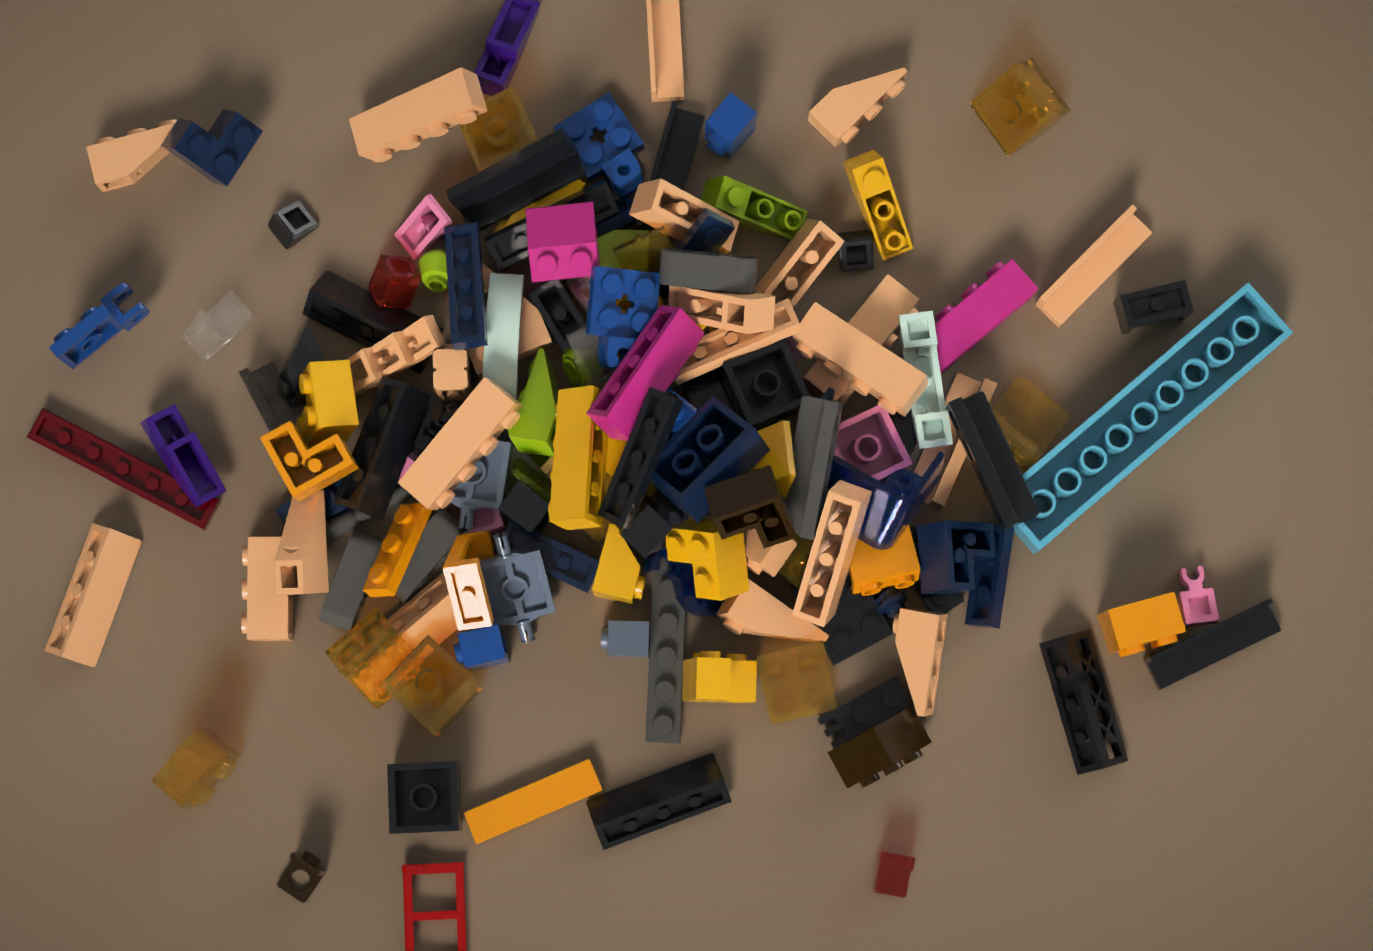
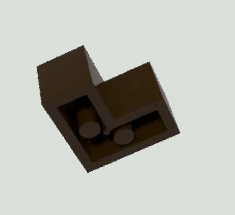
[704,465,797,549]
[827,706,932,788]

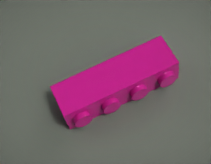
[935,259,1038,374]
[586,305,705,441]

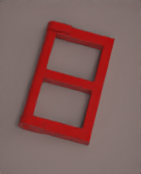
[402,862,466,951]

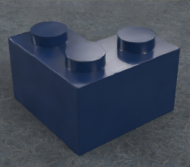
[161,109,263,186]
[917,520,996,595]

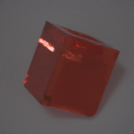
[368,255,421,309]
[872,851,915,898]

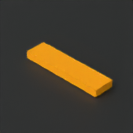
[463,759,603,845]

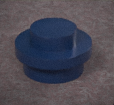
[875,588,908,618]

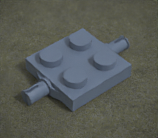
[450,441,513,530]
[480,532,556,643]

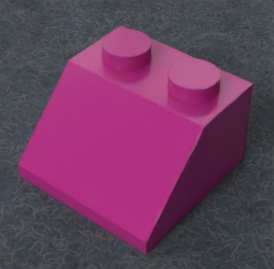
[526,201,601,282]

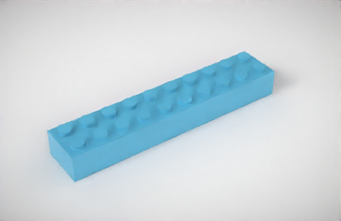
[1012,282,1293,554]

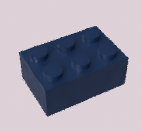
[651,396,770,523]

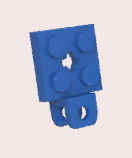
[553,92,645,198]
[585,266,660,369]
[49,282,150,369]

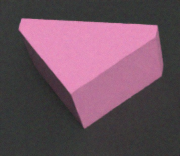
[394,194,454,260]

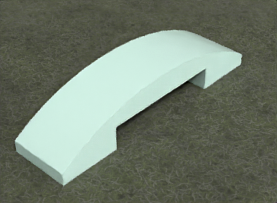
[483,273,524,400]
[899,311,953,449]

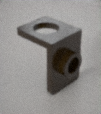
[277,850,327,903]

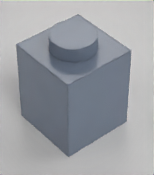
[601,620,650,658]

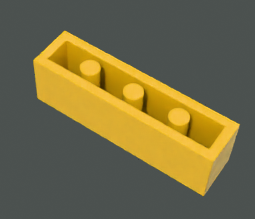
[548,385,608,530]

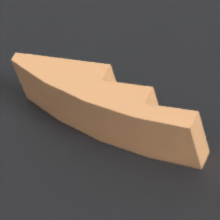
[346,315,446,397]

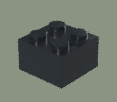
[719,339,810,429]
[387,761,462,834]

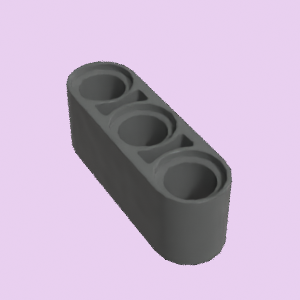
[659,248,758,293]
[395,509,469,604]
[319,529,383,633]

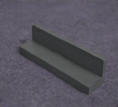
[785,396,844,540]

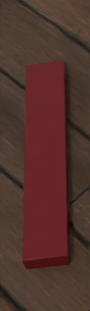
[27,408,221,530]

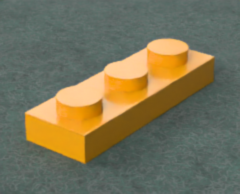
[362,503,432,597]

